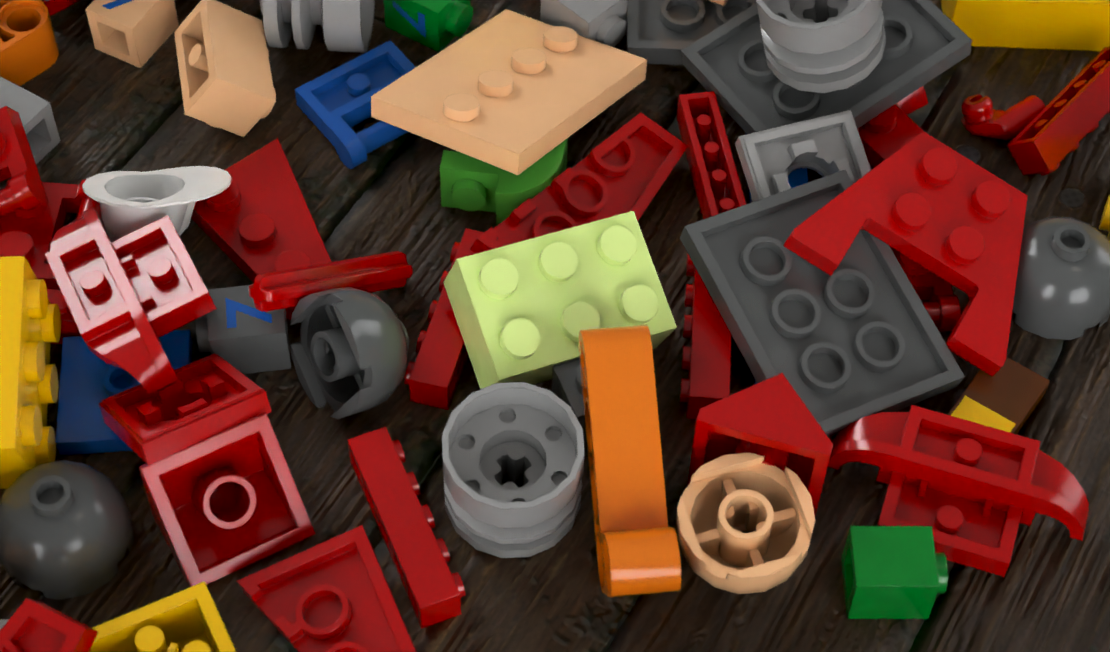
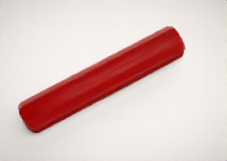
[249,251,413,312]

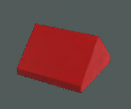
[687,373,833,517]
[139,412,315,587]

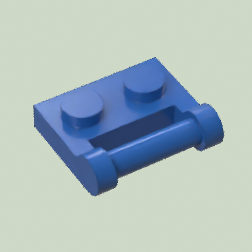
[295,40,416,169]

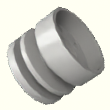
[260,0,375,53]
[756,0,886,93]
[442,382,585,558]

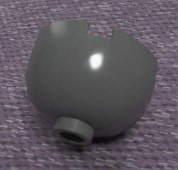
[1012,216,1110,340]
[290,287,409,419]
[0,460,134,600]

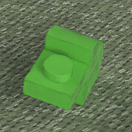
[440,138,568,226]

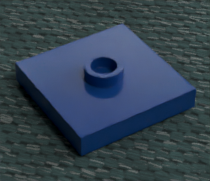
[56,329,193,455]

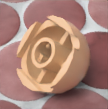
[676,453,815,594]

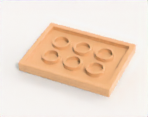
[371,9,647,175]

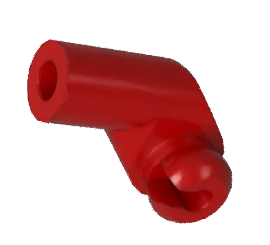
[961,94,1045,140]

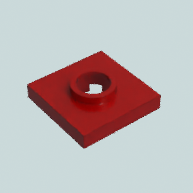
[98,353,272,465]

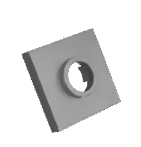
[735,110,871,202]

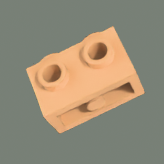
[174,0,276,137]

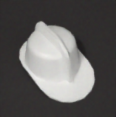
[82,166,232,242]

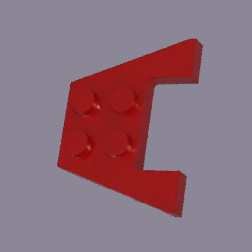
[783,131,1028,377]

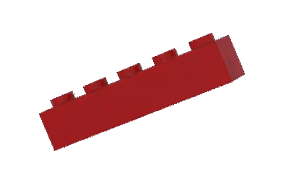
[1007,47,1110,175]
[677,91,746,219]
[404,228,484,410]
[680,254,731,419]
[347,427,466,629]

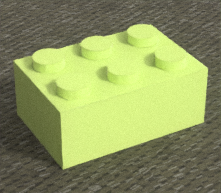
[443,211,677,389]

